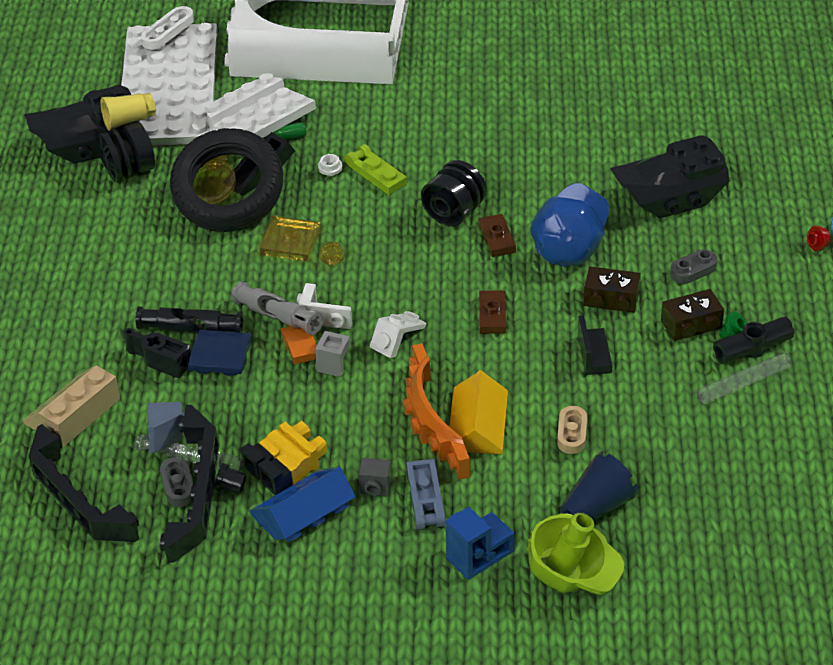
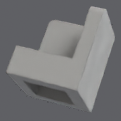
[315,331,350,377]

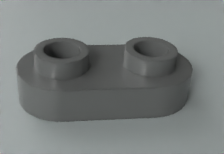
[670,249,717,284]
[160,458,193,507]

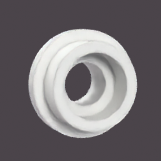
[318,154,342,176]

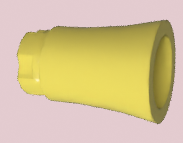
[101,93,156,131]

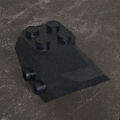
[24,85,140,164]
[610,135,730,218]

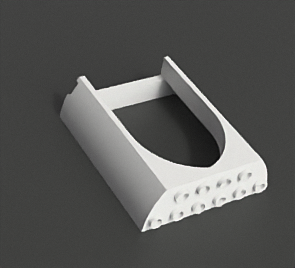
[225,0,409,84]

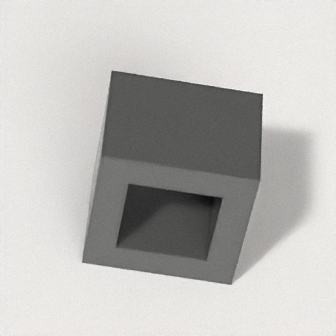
[359,458,391,496]

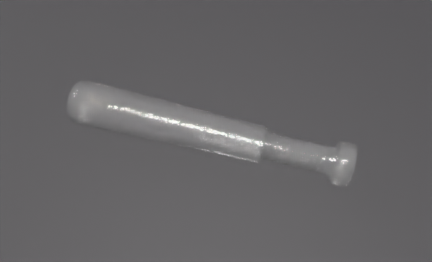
[135,434,243,472]

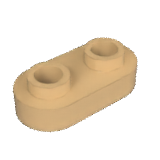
[557,406,587,454]

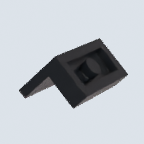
[577,316,612,375]

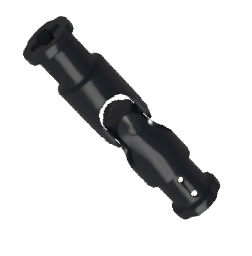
[136,306,244,333]

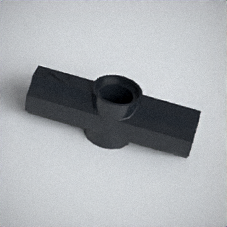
[713,316,795,364]

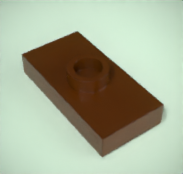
[478,214,516,257]
[479,290,506,334]

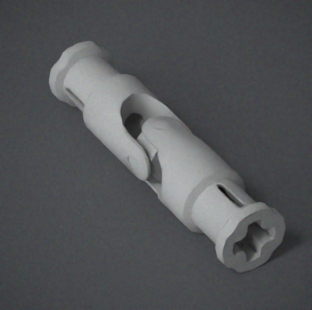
[231,282,323,335]

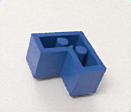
[446,507,514,580]

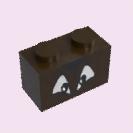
[583,266,641,313]
[661,289,724,341]

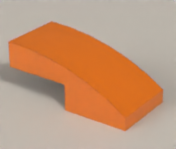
[280,326,317,364]

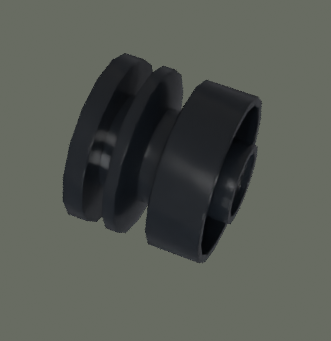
[98,121,155,182]
[421,160,487,227]

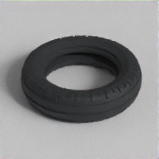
[170,128,283,232]

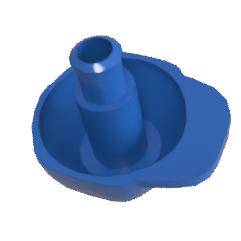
[530,183,609,267]

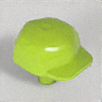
[527,513,624,595]

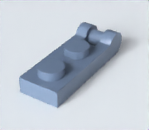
[406,459,445,530]

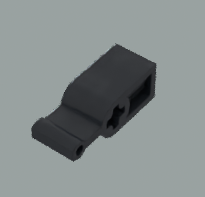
[123,328,191,379]

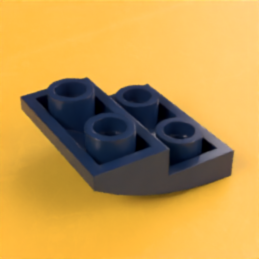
[188,330,252,376]

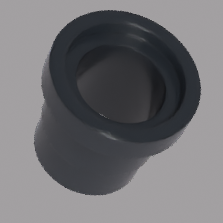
[214,463,247,494]

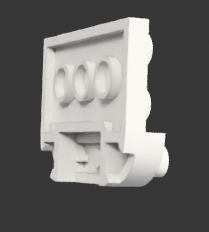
[205,73,316,138]

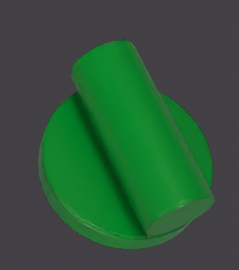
[719,312,746,339]

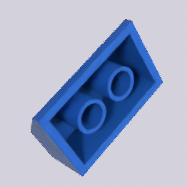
[249,467,356,542]

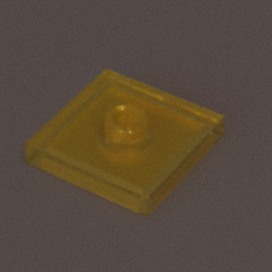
[259,215,321,261]

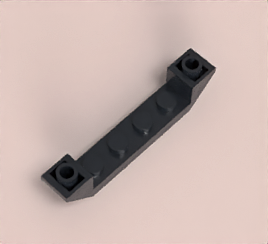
[160,405,220,563]
[29,424,139,542]

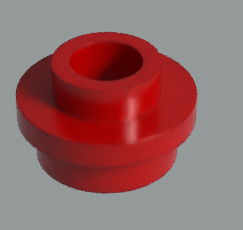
[807,226,830,251]

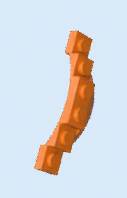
[403,343,470,480]

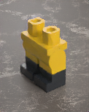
[240,421,328,495]

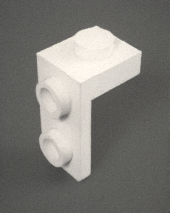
[297,283,352,329]
[370,311,427,358]

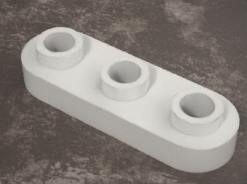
[141,6,194,50]

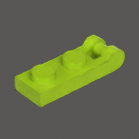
[344,144,407,195]

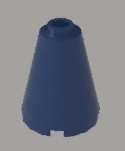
[560,451,639,521]

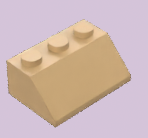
[23,365,120,447]

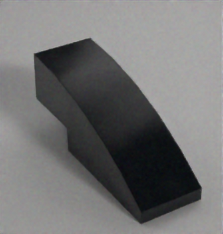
[223,132,295,196]

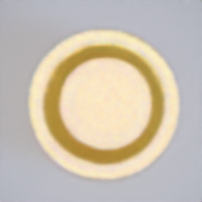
[193,159,236,204]

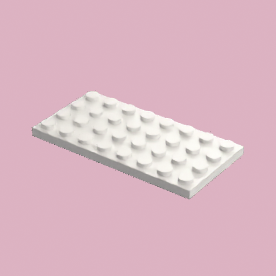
[121,23,218,146]

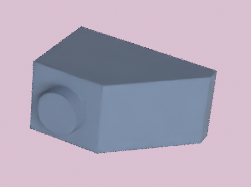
[148,402,185,453]

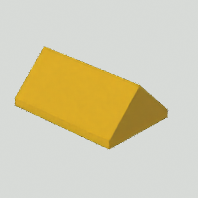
[449,370,508,454]

